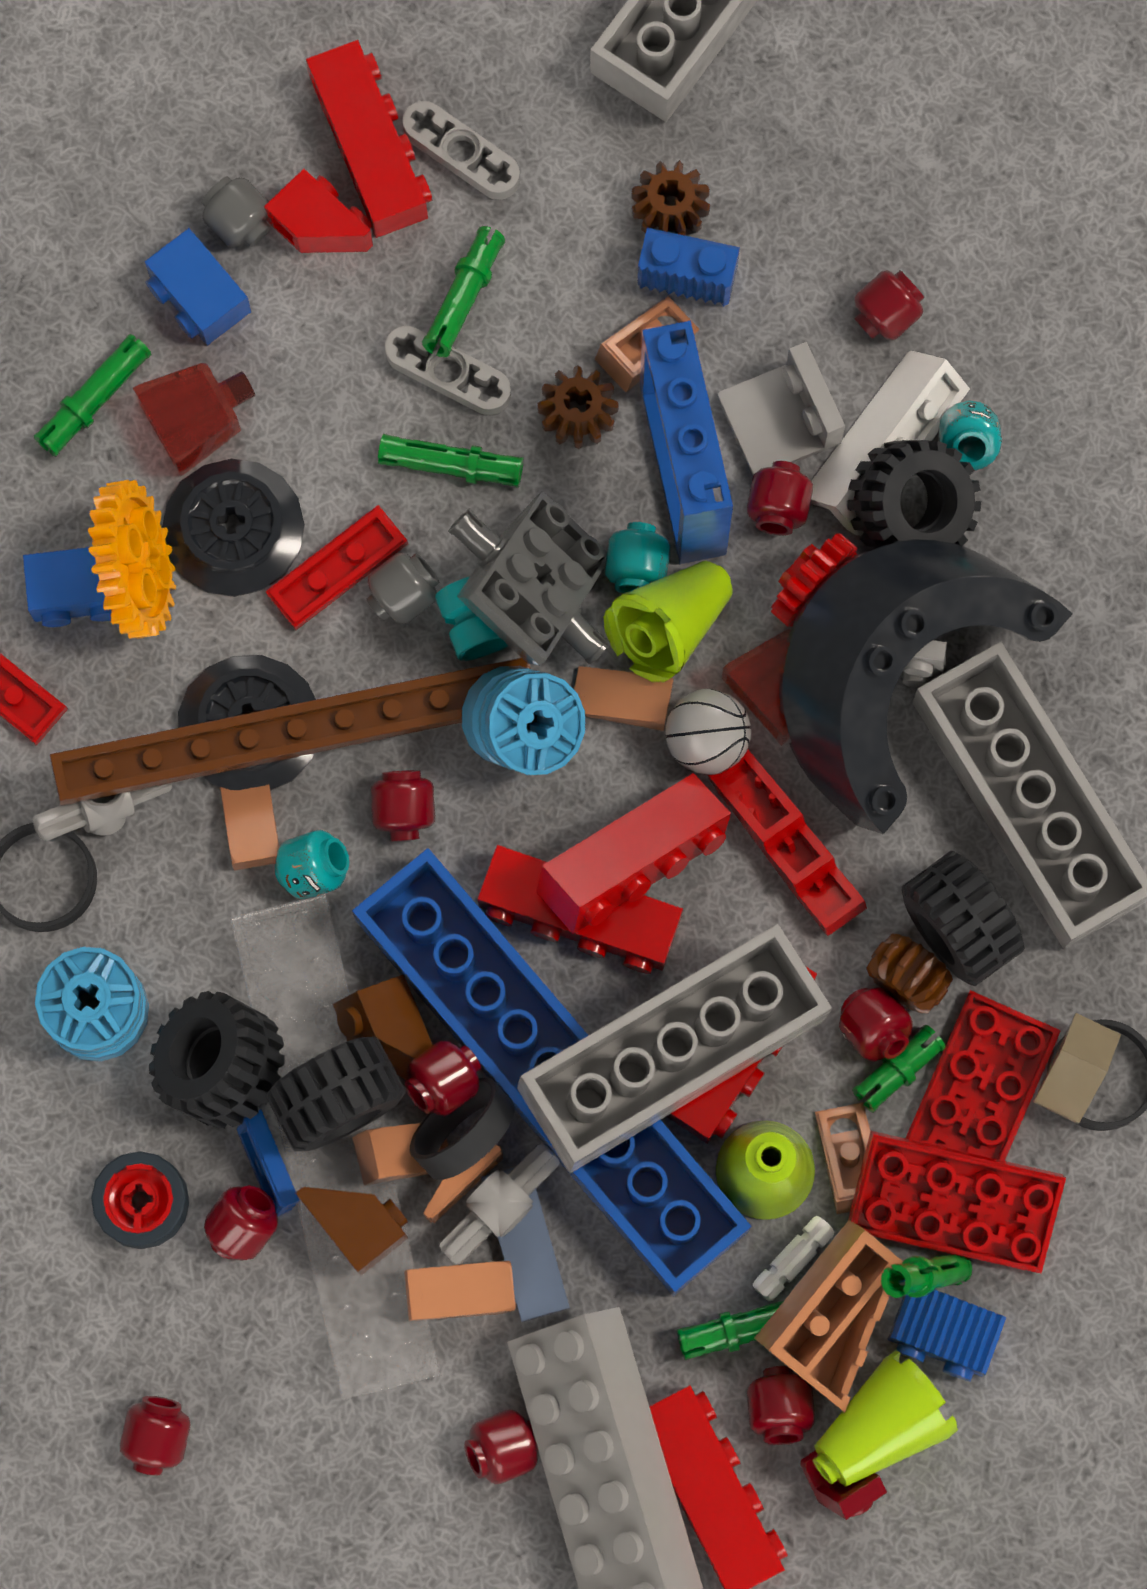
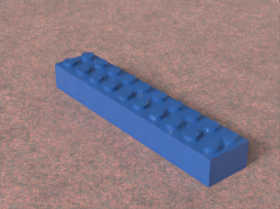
[352,848,752,1297]

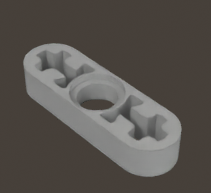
[403,101,520,200]
[385,326,511,415]

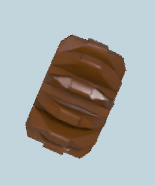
[631,160,710,235]
[538,365,619,449]
[866,933,953,1014]

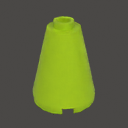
[603,561,733,682]
[716,1121,815,1220]
[813,1350,958,1486]

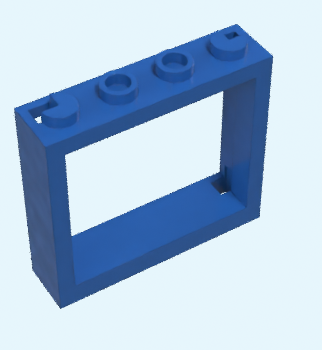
[640,320,733,564]

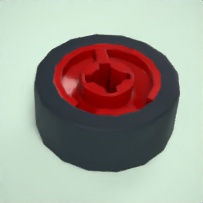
[91,1151,190,1249]

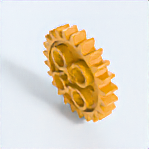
[88,480,176,639]

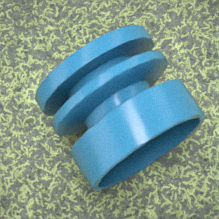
[462,666,585,775]
[35,947,149,1061]

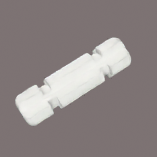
[753,1216,834,1301]

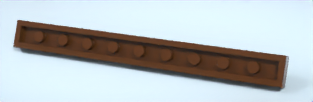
[50,658,531,806]

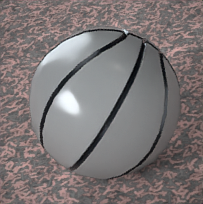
[665,689,751,775]

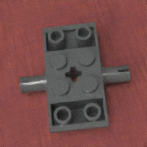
[448,491,610,666]

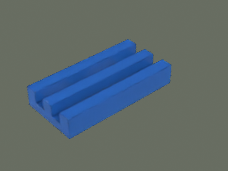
[236,1109,300,1216]

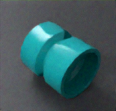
[435,576,508,661]

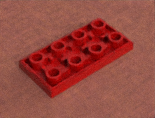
[905,990,1061,1161]
[848,1131,1066,1274]

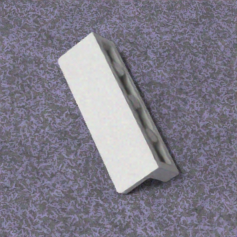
[810,351,970,536]

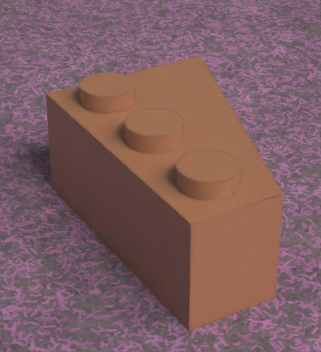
[754,1220,903,1412]

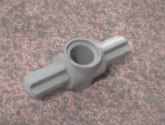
[33,783,172,841]
[439,1143,560,1265]

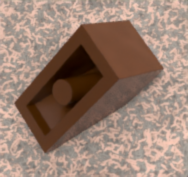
[333,974,433,1080]
[296,1187,408,1276]

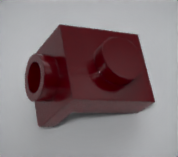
[800,1450,887,1520]

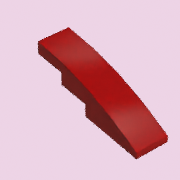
[708,750,867,936]

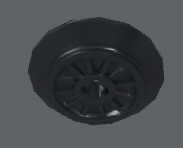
[162,458,305,597]
[178,655,316,791]

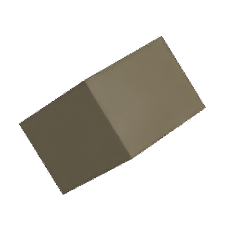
[1033,1013,1121,1124]

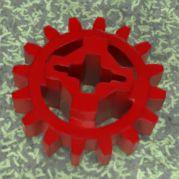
[771,533,858,627]

